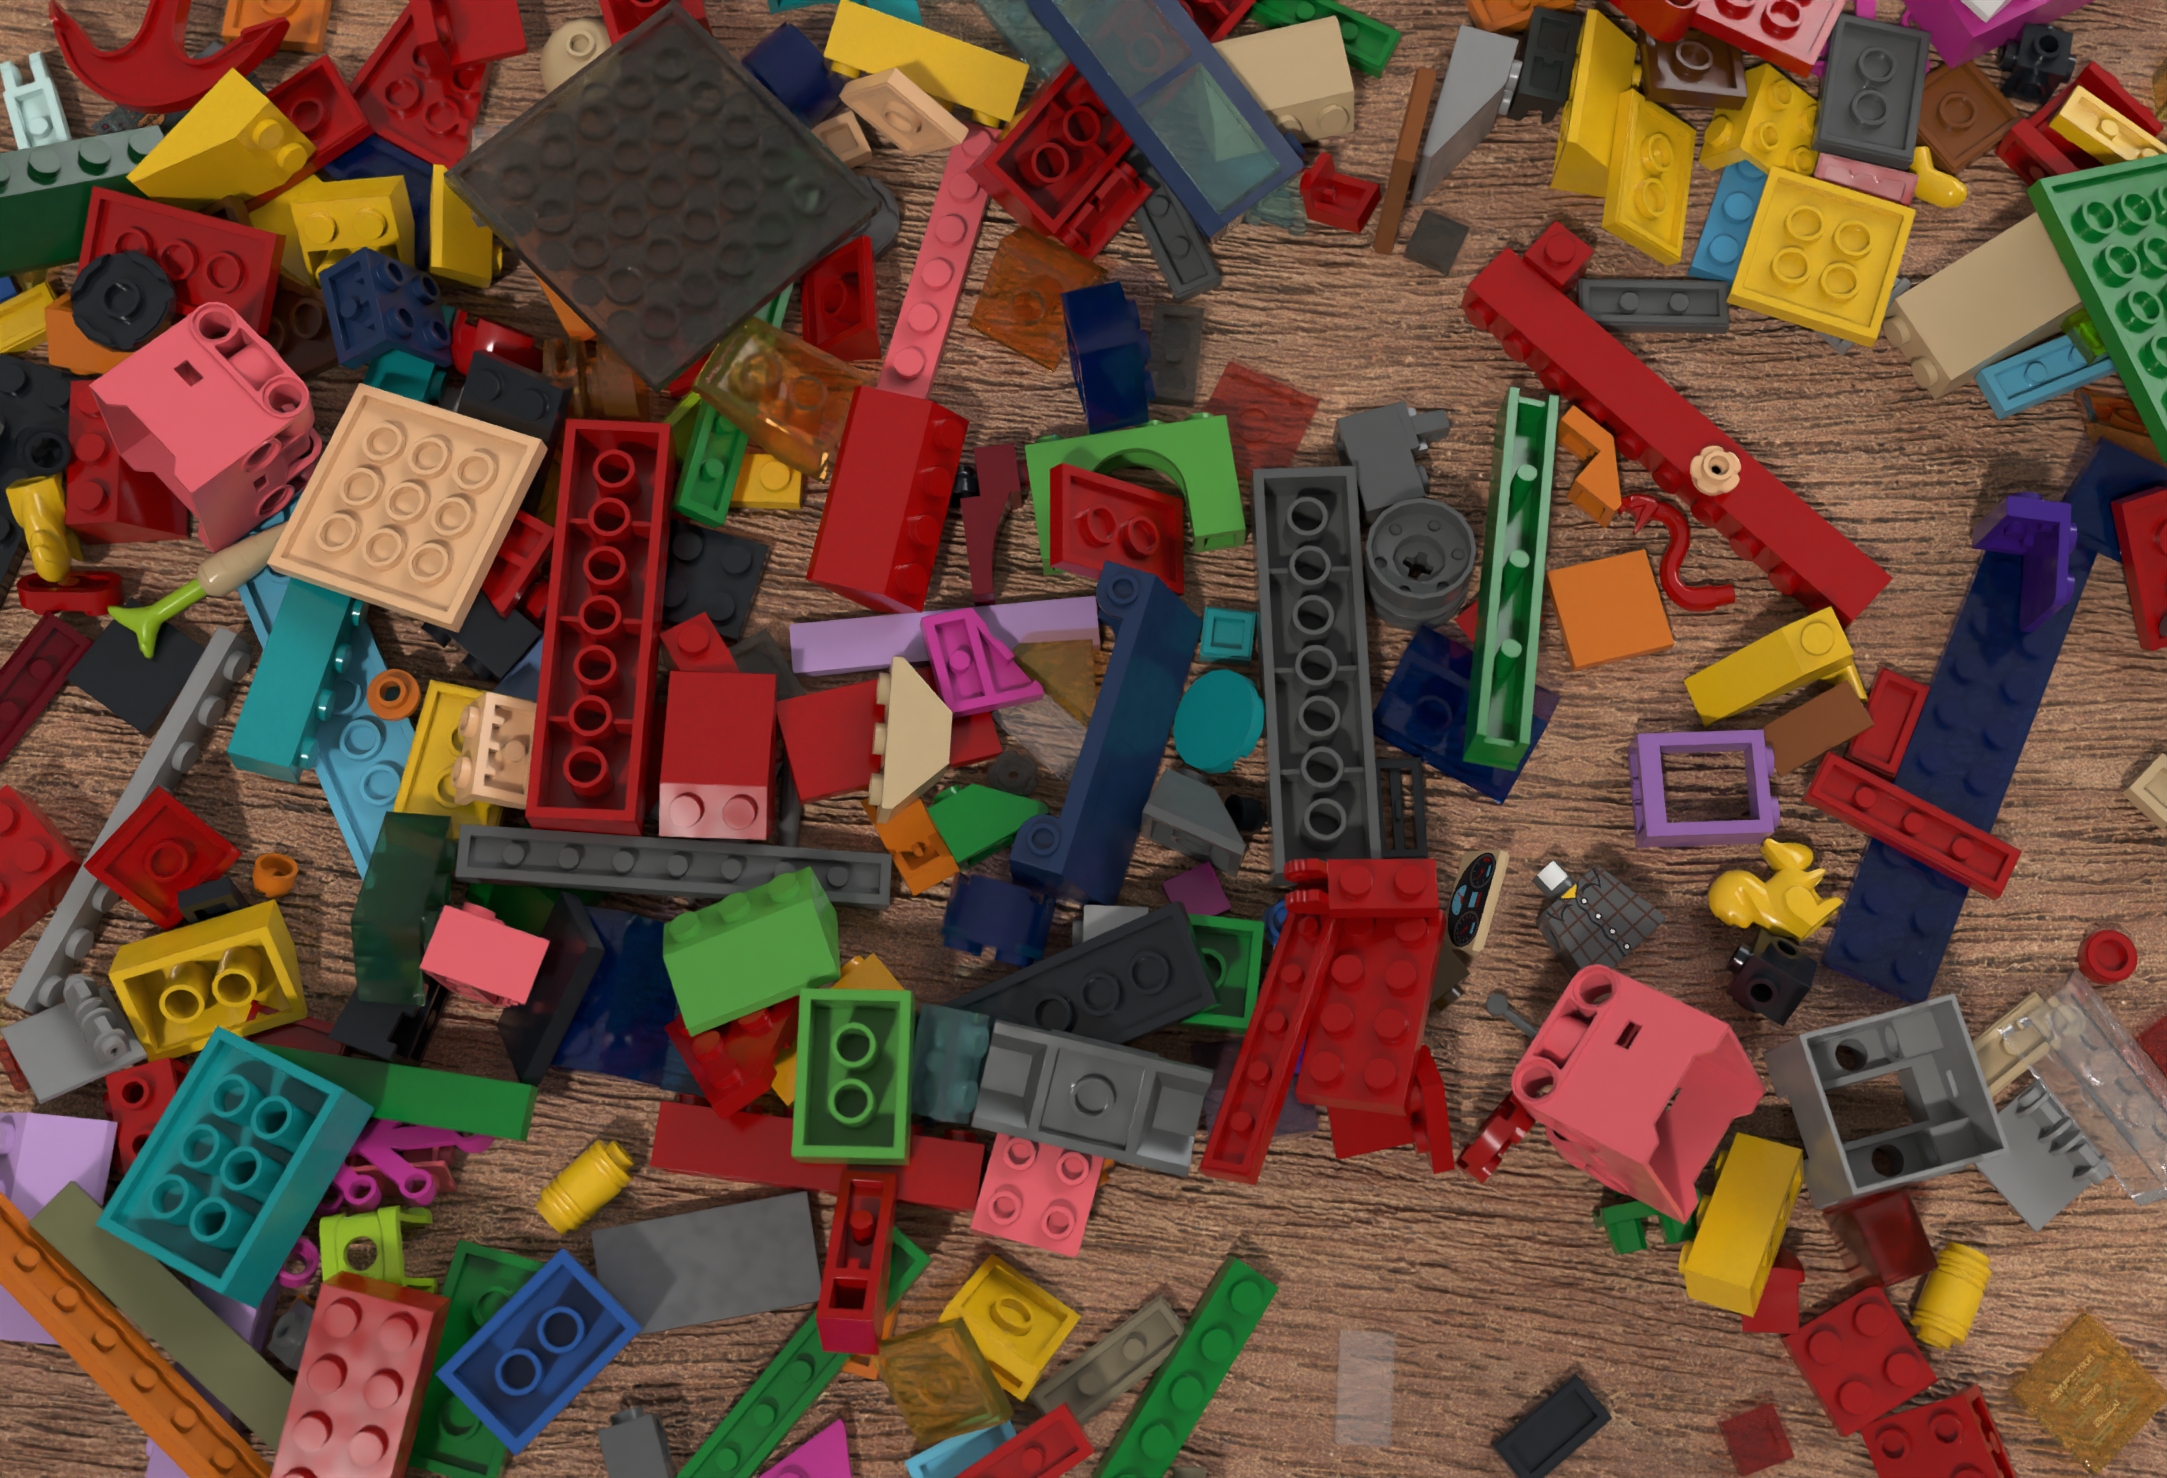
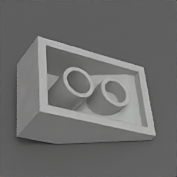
[1410,25,1523,203]

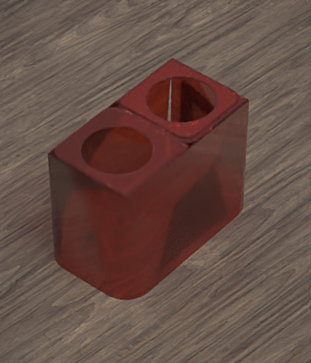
[1822,1190,1939,1288]

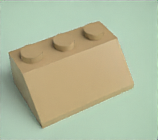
[1194,16,1354,163]

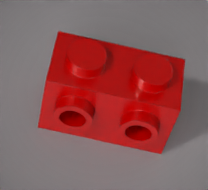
[103,1057,189,1177]

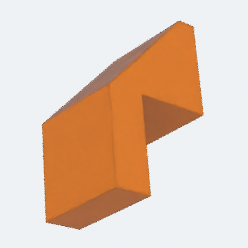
[1556,405,1622,529]
[860,797,960,896]

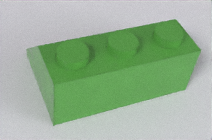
[663,866,841,1037]

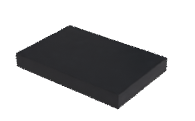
[497,891,606,1087]

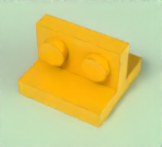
[933,1253,1081,1402]

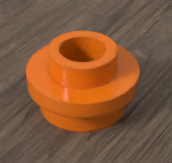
[367,669,421,721]

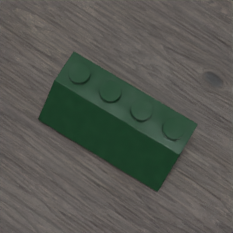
[0,125,164,278]

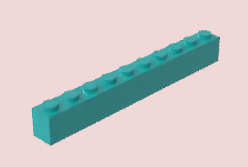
[226,304,456,784]

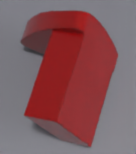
[1742,1246,1805,1334]

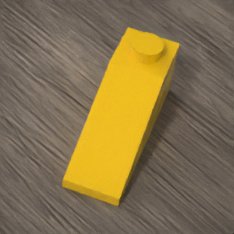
[1683,606,1854,728]

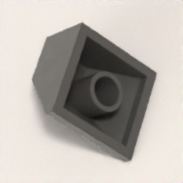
[1140,768,1246,877]

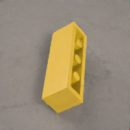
[823,0,1030,129]

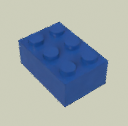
[436,1248,644,1456]

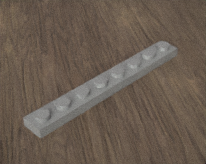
[5,626,253,1014]

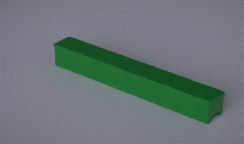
[1463,386,1559,771]

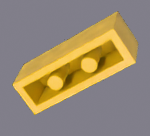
[1678,1132,1805,1317]

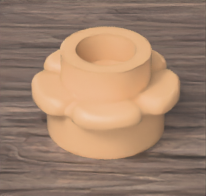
[1690,446,1741,496]

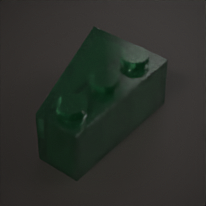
[350,811,459,1006]

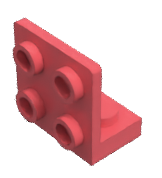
[970,1133,1104,1258]

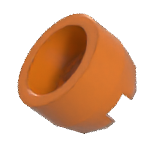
[252,853,299,899]

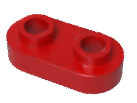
[16,571,125,616]

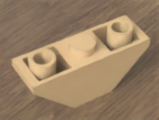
[868,656,952,824]

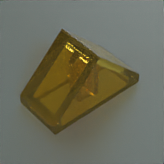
[1012,639,1096,729]

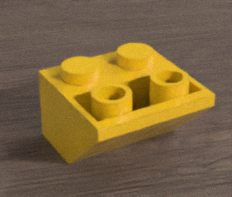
[290,175,415,290]

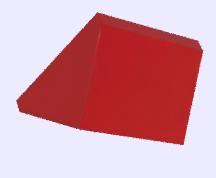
[800,235,882,364]

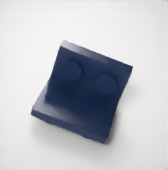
[318,247,454,370]

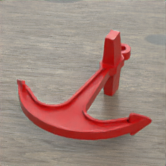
[48,0,290,114]

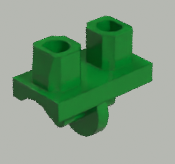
[1592,1188,1701,1256]

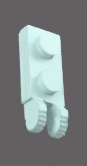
[0,51,72,150]

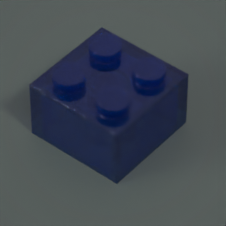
[1060,281,1155,434]

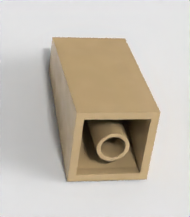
[1882,211,2088,400]

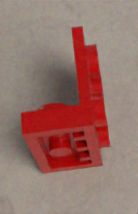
[409,0,528,75]
[1326,1044,1455,1174]
[1860,1383,2017,1478]

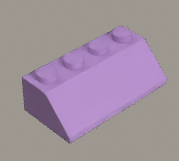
[0,1112,118,1345]

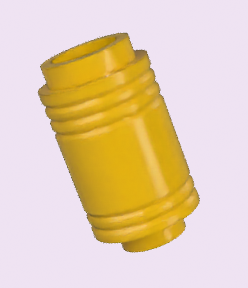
[535,1139,635,1235]
[1910,1242,1992,1350]

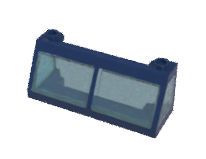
[1023,0,1307,246]

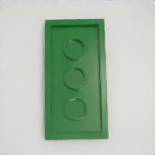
[408,1239,546,1478]

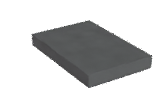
[1810,13,1931,170]

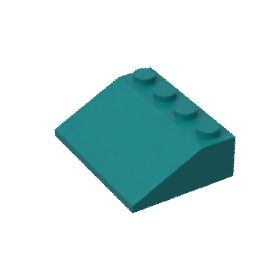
[95,1025,375,1309]

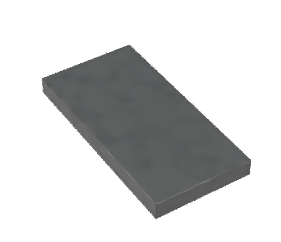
[591,1191,822,1337]

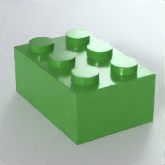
[791,988,916,1165]

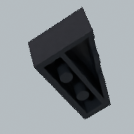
[420,588,542,683]
[328,894,451,1068]

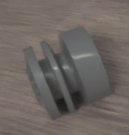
[1363,498,1477,632]

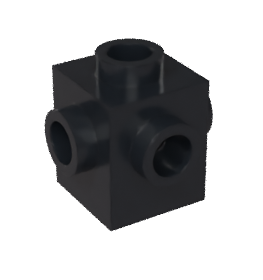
[1997,22,2076,105]
[1726,929,1818,1026]

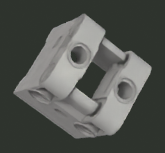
[1762,993,2011,1210]

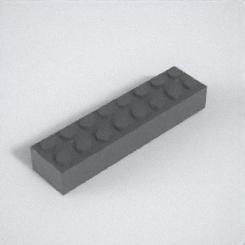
[1249,466,1382,886]

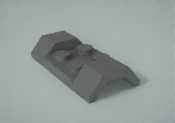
[971,1019,1213,1177]

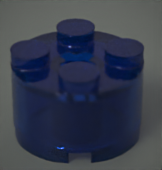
[734,21,845,142]
[938,872,1058,969]

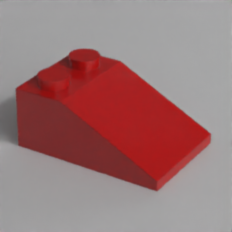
[659,670,777,840]

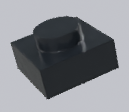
[177,877,249,925]

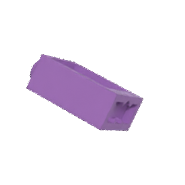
[1627,729,1780,848]

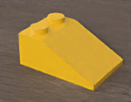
[126,67,317,212]

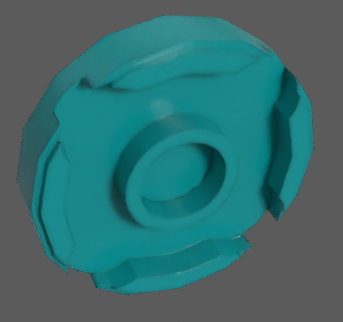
[1173,669,1265,774]

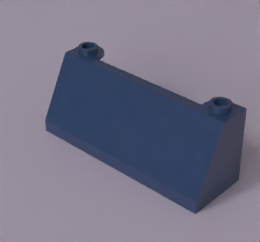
[1009,560,1203,907]

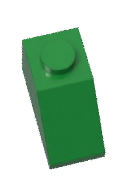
[927,784,1050,874]

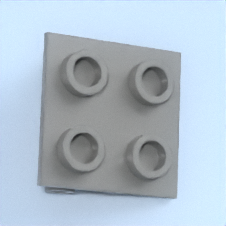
[0,974,147,1104]
[1974,1079,2114,1233]

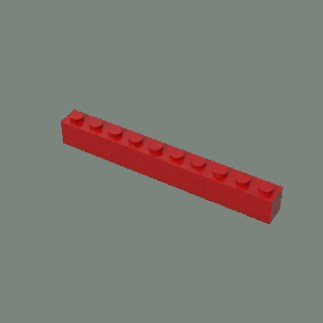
[1461,246,1893,631]

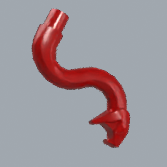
[1618,494,1735,612]

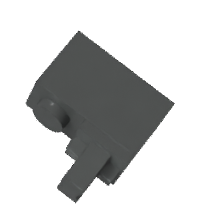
[1332,401,1451,528]

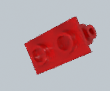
[1053,161,1154,265]

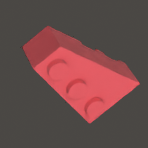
[419,902,550,1009]

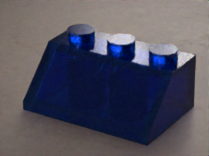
[1372,624,1561,804]
[549,905,677,1087]

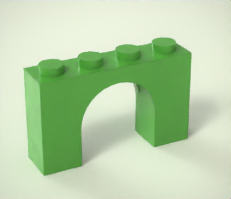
[1024,412,1246,576]

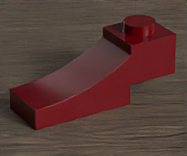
[960,443,1030,607]

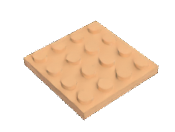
[267,383,548,633]

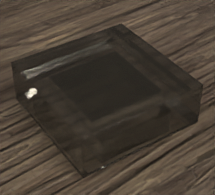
[1403,209,1470,276]

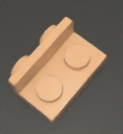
[451,692,537,811]

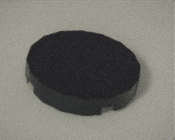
[70,251,177,353]

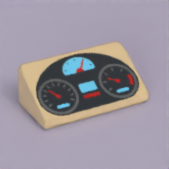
[1443,850,1510,961]

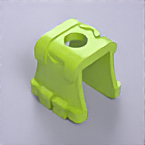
[319,1205,438,1294]

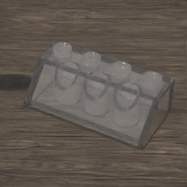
[1997,969,2167,1206]

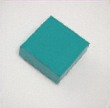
[1199,607,1256,666]

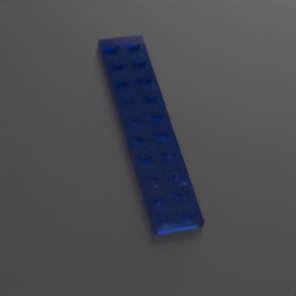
[1819,534,2101,1005]

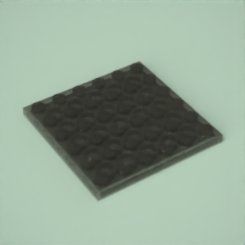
[443,0,882,394]

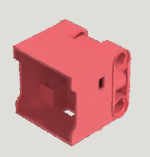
[89,302,324,554]
[1511,964,1767,1225]

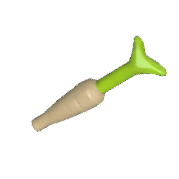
[108,520,289,659]

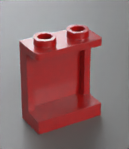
[1994,61,2163,187]

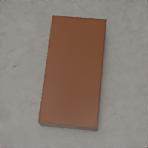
[1758,680,1875,778]

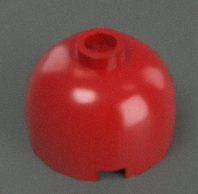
[450,309,555,376]

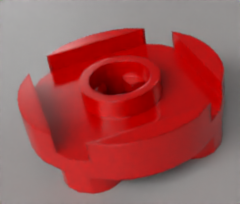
[1454,1090,1540,1184]

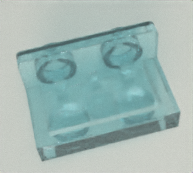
[911,1003,989,1124]

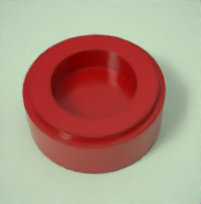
[2077,930,2138,985]

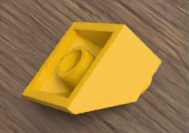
[429,164,502,288]

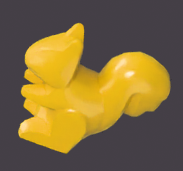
[6,471,84,582]
[1708,838,1844,943]

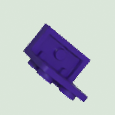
[1972,492,2077,632]

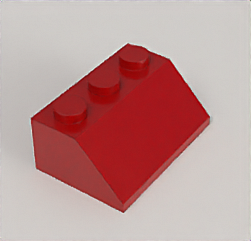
[65,380,190,545]

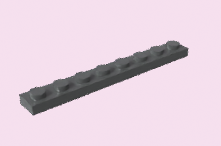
[455,824,892,910]

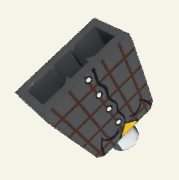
[1532,860,1666,979]

